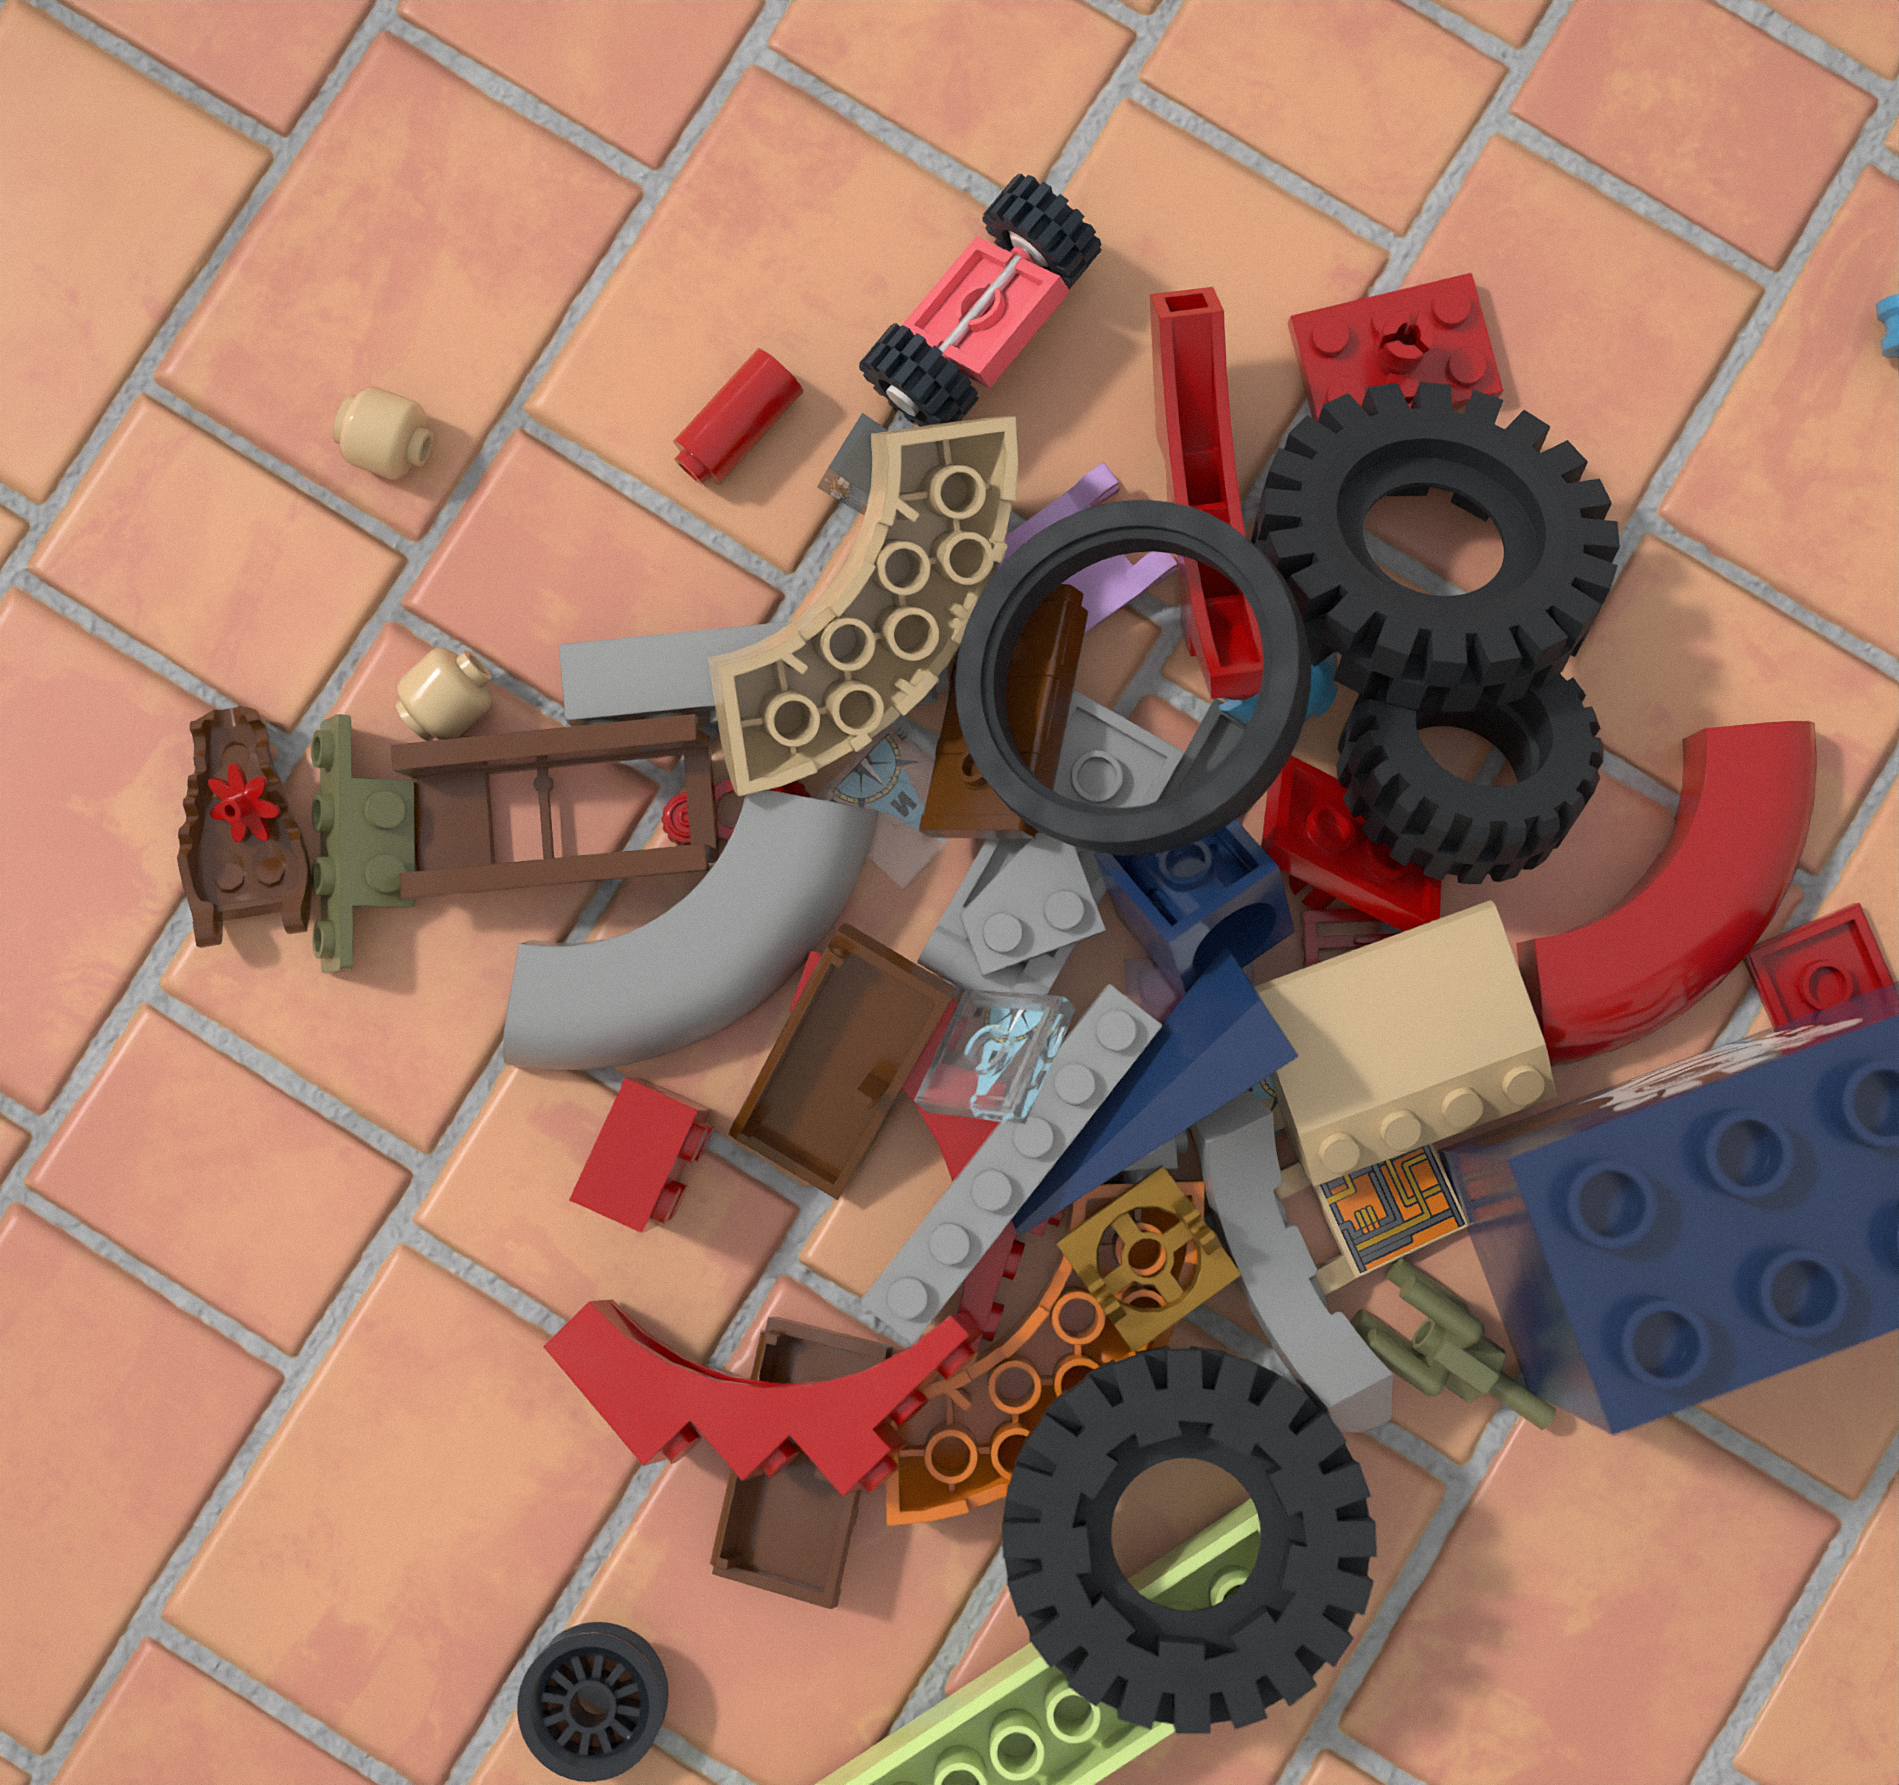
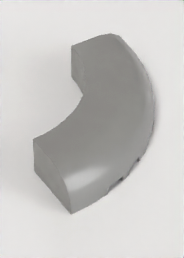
[503,790,879,1070]

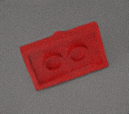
[1287,273,1503,422]
[1261,755,1442,932]

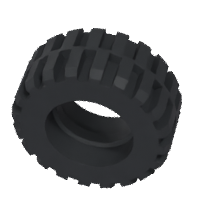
[1336,672,1604,884]

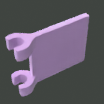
[995,462,1178,635]

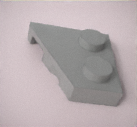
[960,833,1106,977]

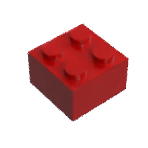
[569,1077,714,1233]

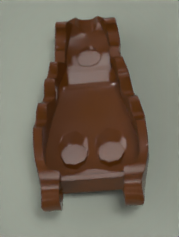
[177,706,312,948]

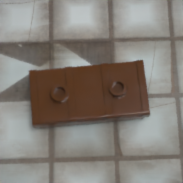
[919,584,1089,839]
[728,923,957,1200]
[710,1317,894,1609]

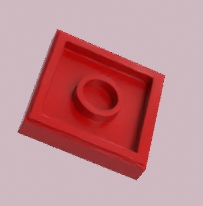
[1743,903,1894,1027]

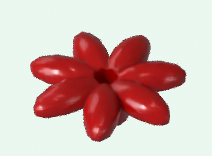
[208,763,281,842]

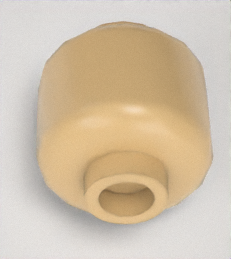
[333,387,434,479]
[396,647,492,741]

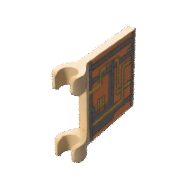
[1273,1143,1468,1295]

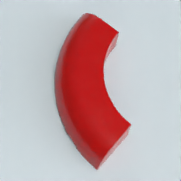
[1516,721,1817,1066]

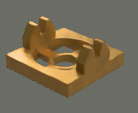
[1055,1165,1242,1353]

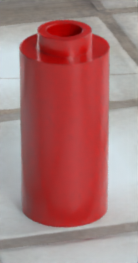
[673,348,804,485]

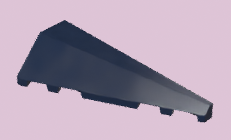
[1011,947,1299,1236]

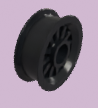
[517,1622,669,1782]

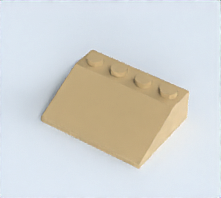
[1254,900,1557,1186]

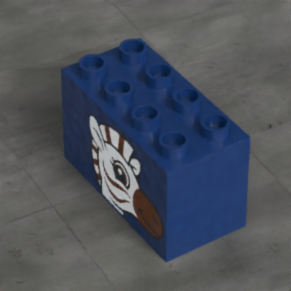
[1437,981,1899,1436]

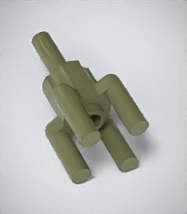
[1350,1258,1556,1430]

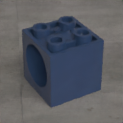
[1094,819,1295,997]

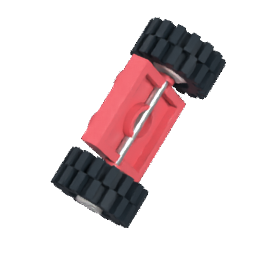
[859,174,1102,427]

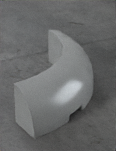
[1197,1090,1393,1433]

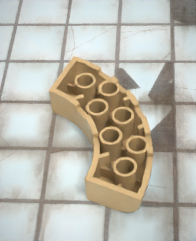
[708,416,1018,796]

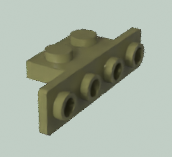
[311,714,415,973]

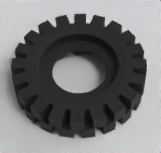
[1251,382,1620,712]
[1002,1346,1377,1734]

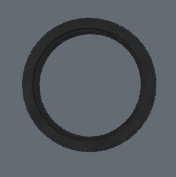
[955,500,1311,855]

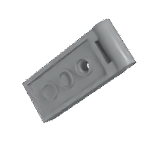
[917,689,1185,1011]

